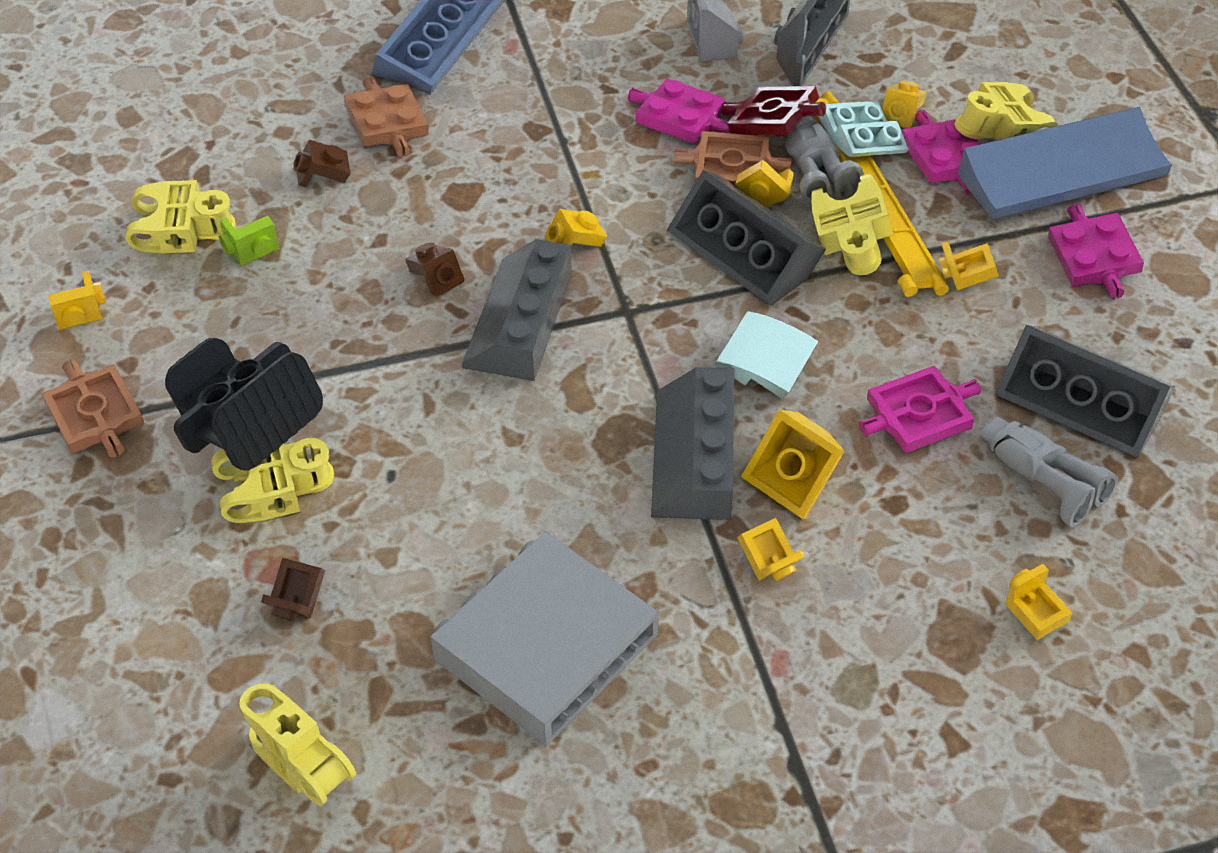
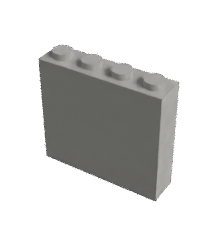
[430,531,659,746]

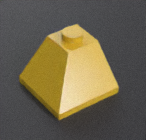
[741,410,845,519]

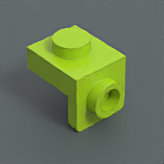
[219,216,279,266]

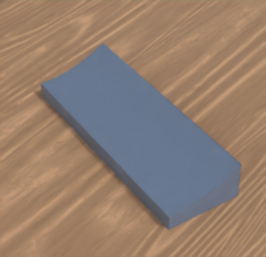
[371,0,505,95]
[957,107,1172,220]

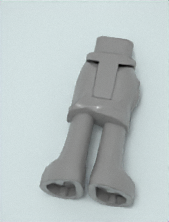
[785,116,864,205]
[980,416,1118,528]

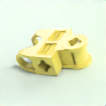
[954,82,1058,141]
[812,173,894,275]
[125,180,236,254]
[211,438,334,523]
[239,683,356,806]

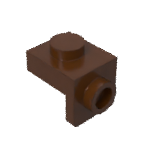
[293,140,350,187]
[405,242,464,296]
[261,558,325,622]

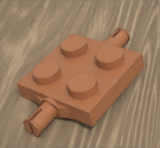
[344,76,429,158]
[674,131,791,190]
[42,359,145,457]

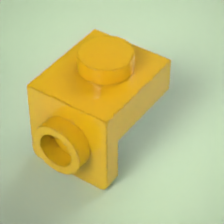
[882,81,927,128]
[735,160,794,208]
[544,209,607,247]
[939,242,999,291]
[48,271,106,330]
[737,518,805,582]
[1005,564,1073,640]

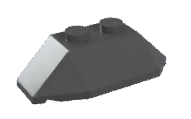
[774,0,850,86]

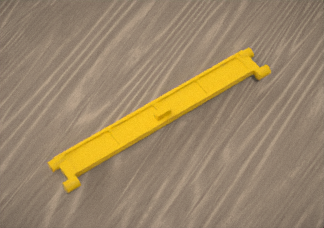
[812,91,949,297]

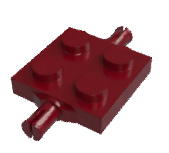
[721,86,826,137]

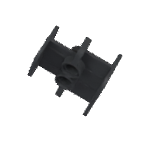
[165,338,323,471]

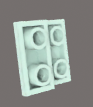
[819,101,909,157]
[714,311,818,399]

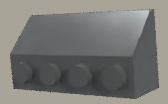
[667,170,826,305]
[462,239,572,381]
[995,325,1176,458]
[651,367,734,520]

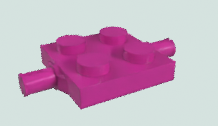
[627,78,730,144]
[902,110,980,195]
[1048,203,1144,300]
[859,365,981,454]

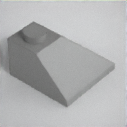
[687,0,743,62]

